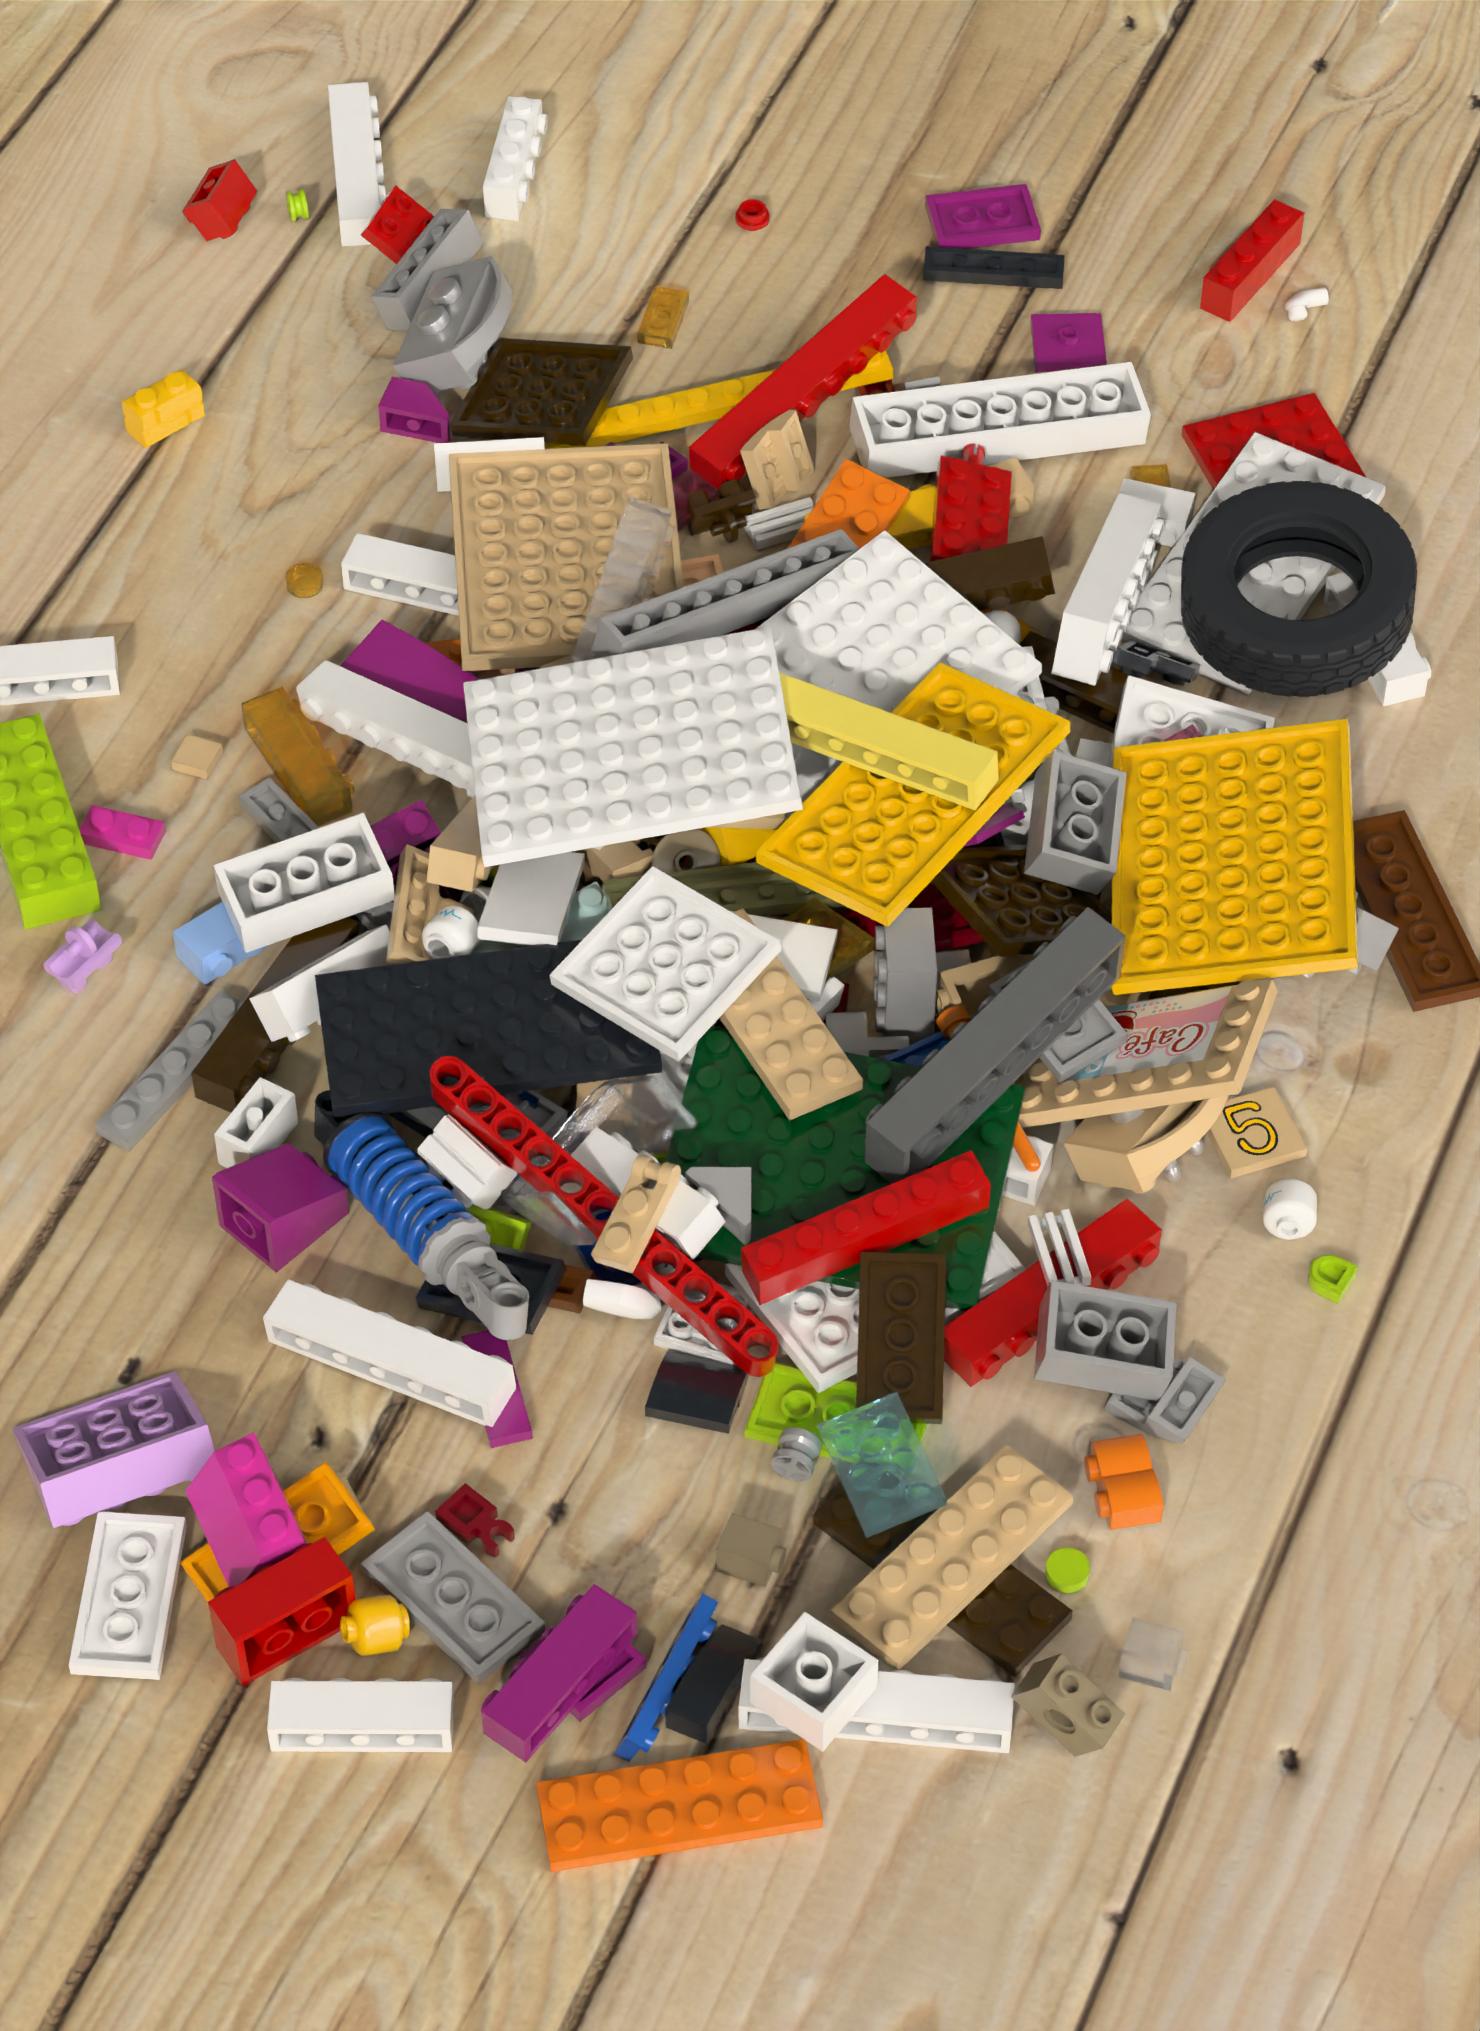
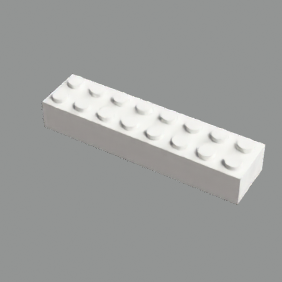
[849,362,1151,478]

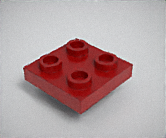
[360,185,435,264]

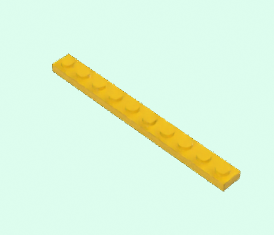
[544,350,894,449]

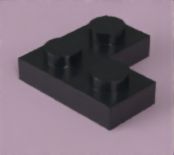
[1112,639,1200,686]

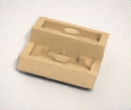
[740,410,815,512]

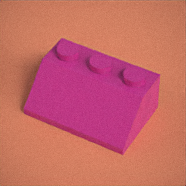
[185,1432,307,1587]

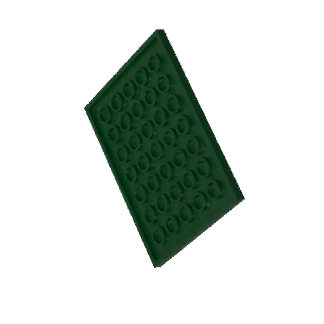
[666,1026,1025,1311]

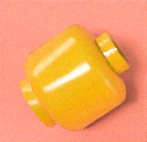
[340,1594,410,1656]

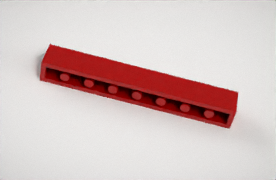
[689,274,917,489]

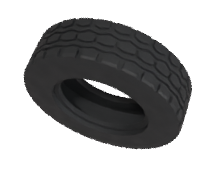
[1181,481,1417,697]

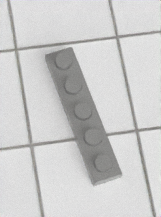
[95,990,243,1152]

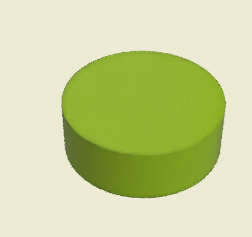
[1045,1547,1090,1593]

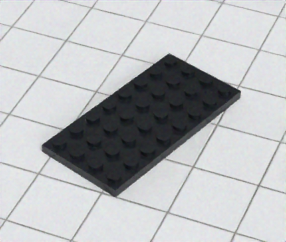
[315,940,662,1117]

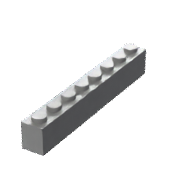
[591,529,860,658]

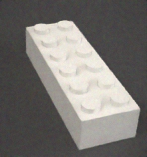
[1051,493,1165,686]

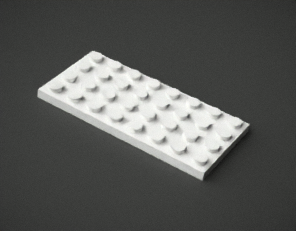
[1121,432,1386,696]

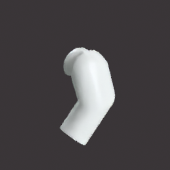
[1285,287,1329,322]

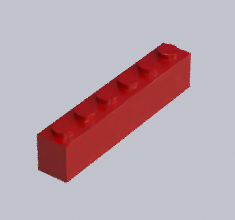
[741,1150,991,1305]
[944,1198,1162,1387]

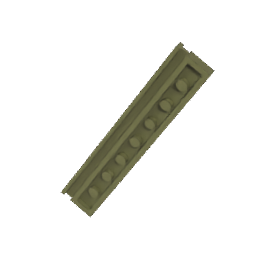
[602,862,845,917]

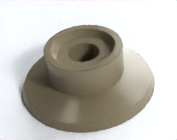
[652,829,721,873]

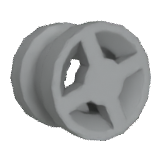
[771,1428,822,1481]

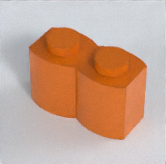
[1084,1433,1163,1530]

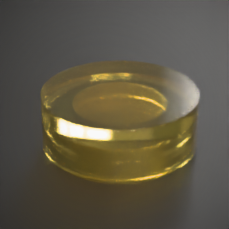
[285,563,323,598]

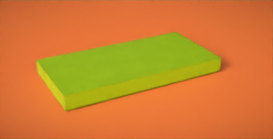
[744,1363,928,1479]

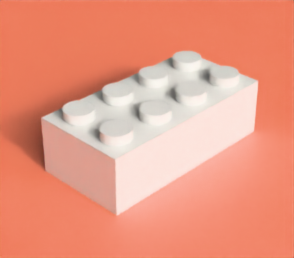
[213,813,395,953]

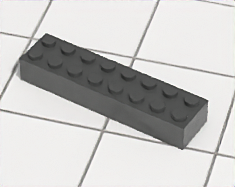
[865,907,1126,1184]

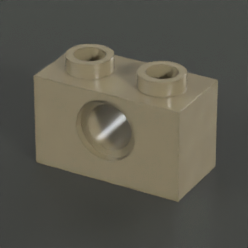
[1011,1653,1125,1757]

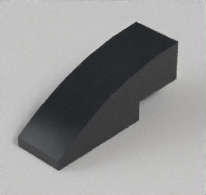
[665,1624,763,1744]

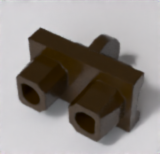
[687,479,756,542]

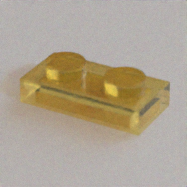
[637,286,689,349]

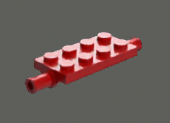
[929,443,1012,562]

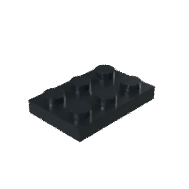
[415,1243,566,1335]

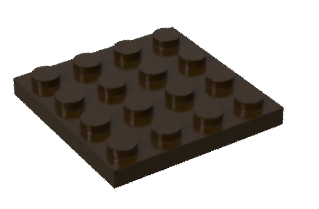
[449,338,633,446]
[931,845,1112,957]

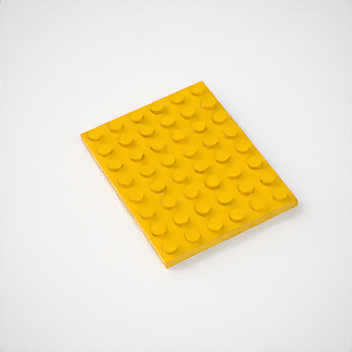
[1111,719,1358,995]

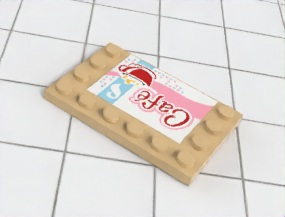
[1019,979,1278,1128]

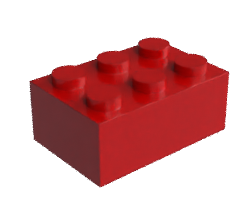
[208,1537,356,1686]

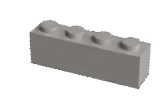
[371,209,484,331]

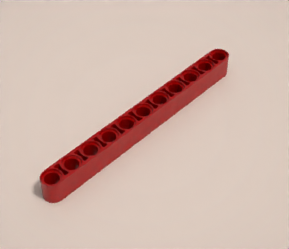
[430,1056,778,1377]

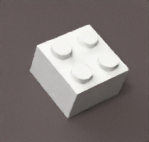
[750,1612,878,1752]

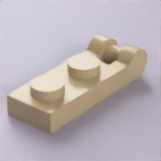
[591,1154,681,1274]

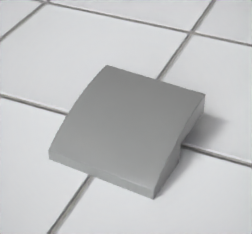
[1104,1357,1226,1444]

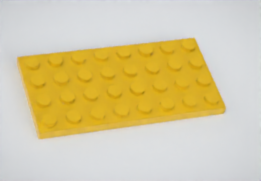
[756,662,1070,927]

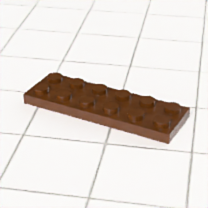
[1353,810,1480,1012]

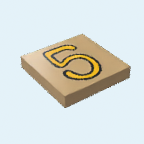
[1207,1087,1307,1179]

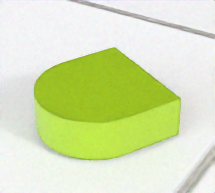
[1308,1255,1358,1304]

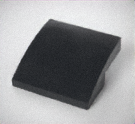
[645,1351,749,1434]

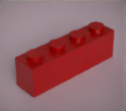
[1200,199,1305,322]

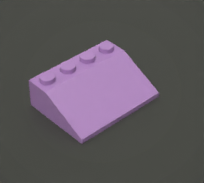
[12,1371,215,1528]

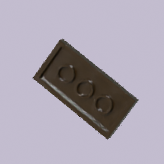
[856,1252,946,1424]

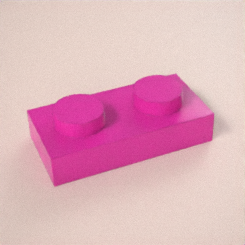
[79,805,166,860]

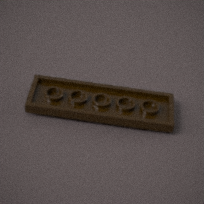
[813,1459,1073,1677]

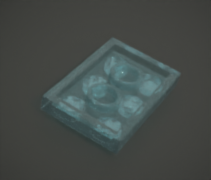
[817,1392,947,1538]

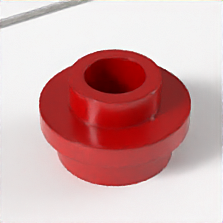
[735,199,770,231]

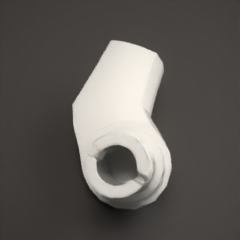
[583,1263,675,1319]

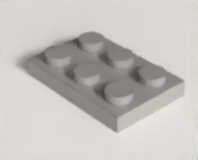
[988,960,1128,1082]

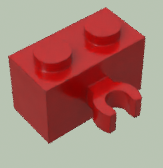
[182,159,258,242]

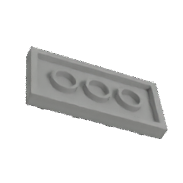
[361,1511,545,1685]

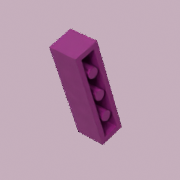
[481,1584,638,1763]

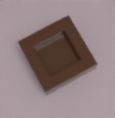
[548,1265,598,1314]

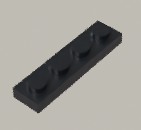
[923,246,1065,289]

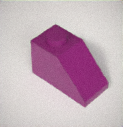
[378,376,451,443]

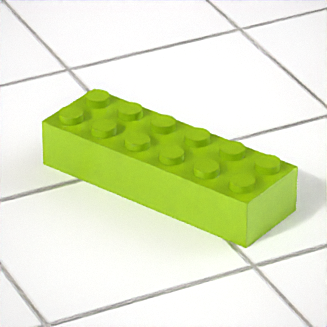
[0,713,102,930]

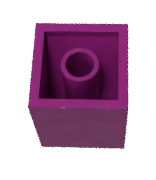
[212,1143,349,1273]

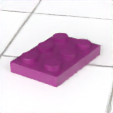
[925,184,1041,249]

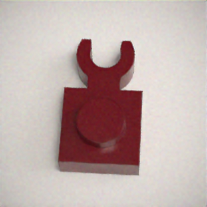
[435,1483,515,1557]

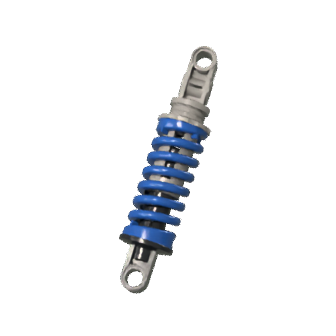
[314,1090,529,1340]

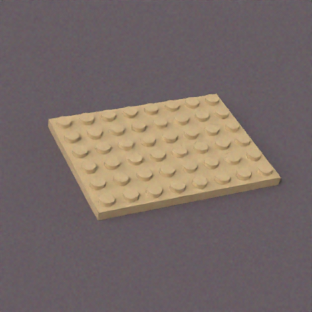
[449,443,684,671]

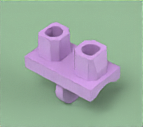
[43,918,122,993]

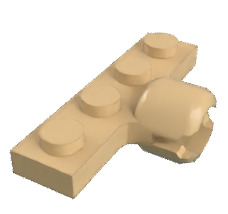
[386,844,476,965]

